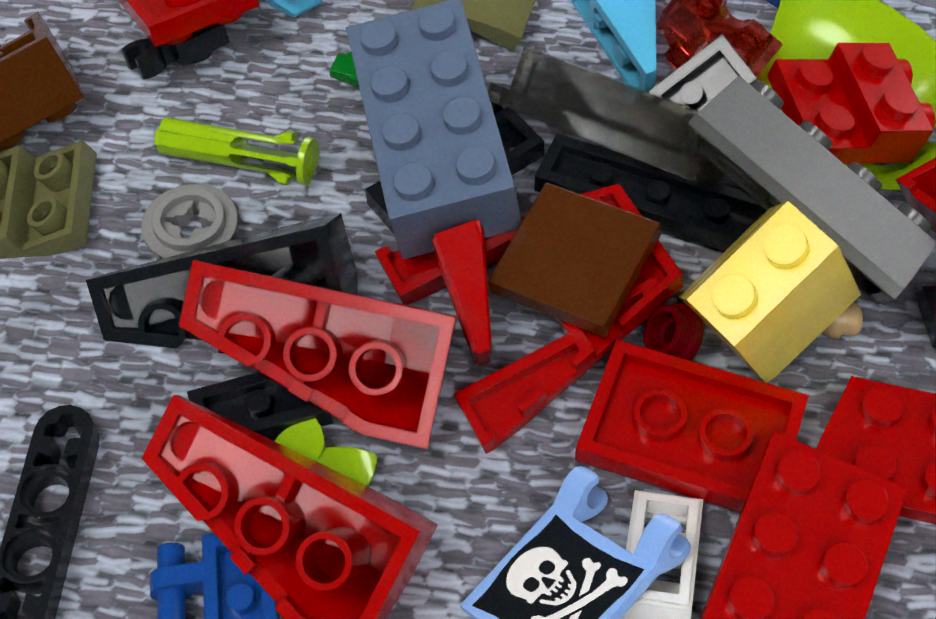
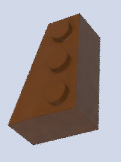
[0,12,84,150]

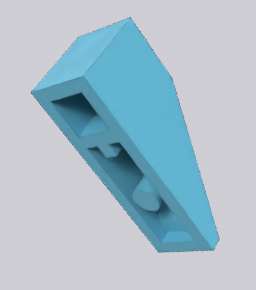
[570,0,657,100]

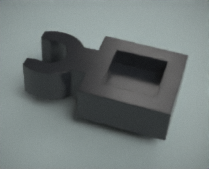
[121,24,230,80]

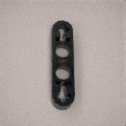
[0,405,100,619]

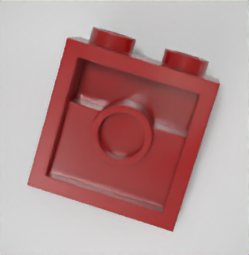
[767,42,935,164]

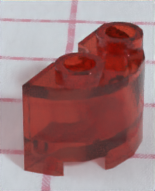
[656,0,783,77]

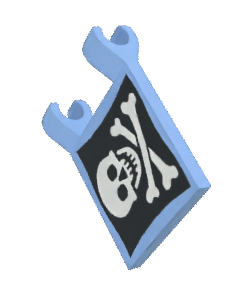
[460,466,691,619]

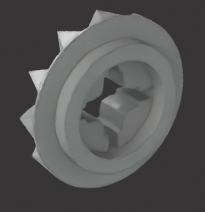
[141,184,238,260]

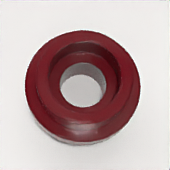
[643,303,704,361]

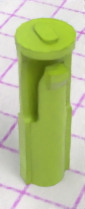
[154,117,319,185]

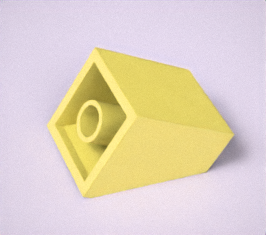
[678,201,861,383]

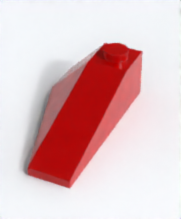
[179,260,458,449]
[141,395,438,619]

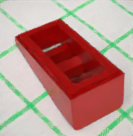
[432,219,492,366]

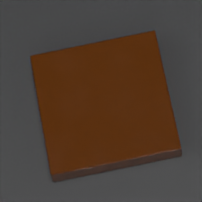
[487,182,661,338]

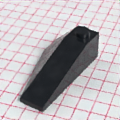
[86,213,358,354]

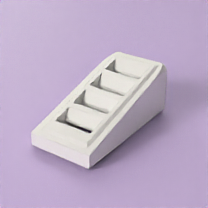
[621,490,703,619]

